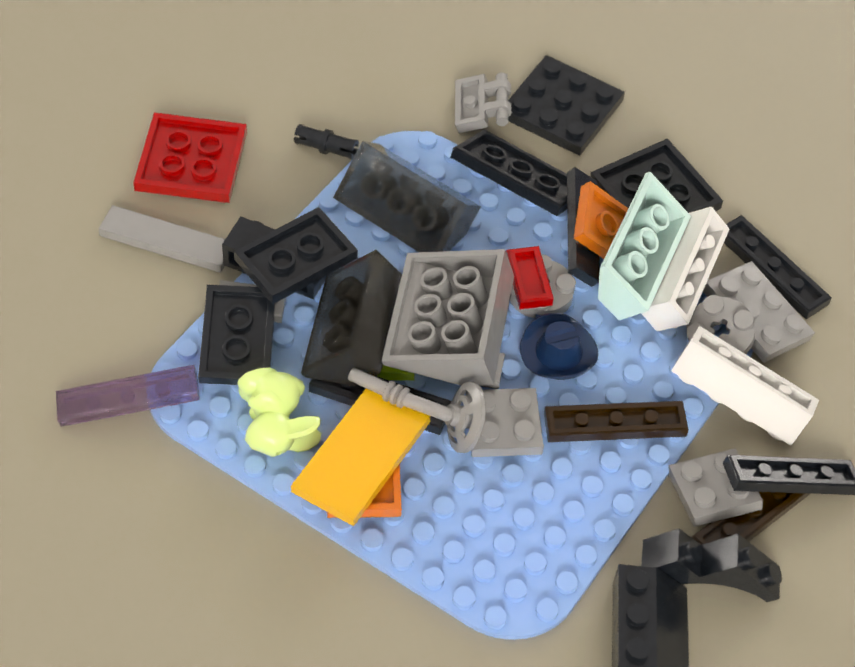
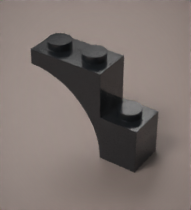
[641,528,782,602]

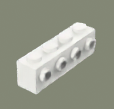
[641,207,729,331]
[671,326,819,446]

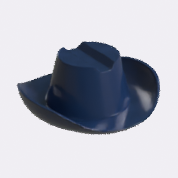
[520,313,598,380]

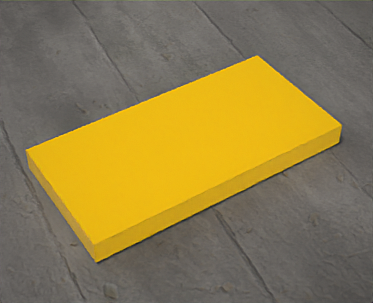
[291,389,431,526]

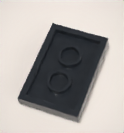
[234,207,358,304]
[198,285,275,385]

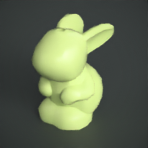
[237,367,321,457]

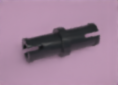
[294,124,359,160]

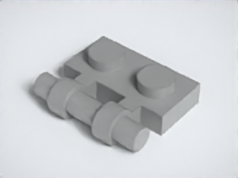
[455,72,511,133]

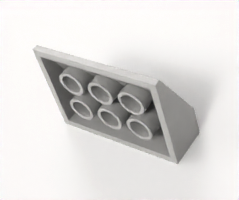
[382,249,514,385]

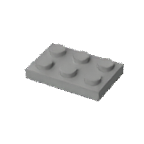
[703,261,815,363]

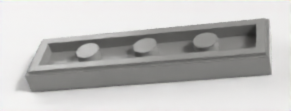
[99,205,225,273]

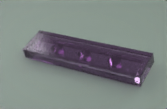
[56,365,200,427]

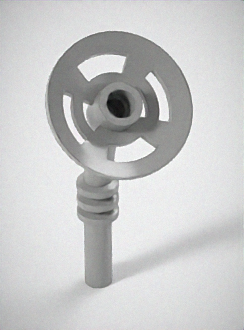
[348,367,486,453]

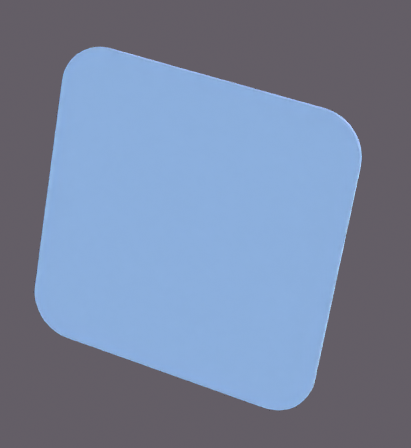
[147,131,753,640]

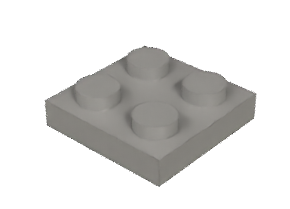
[466,388,544,457]
[669,448,763,527]

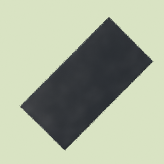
[450,130,567,216]

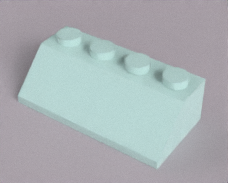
[598,172,691,320]

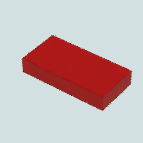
[506,246,554,310]

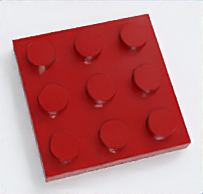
[133,112,247,203]

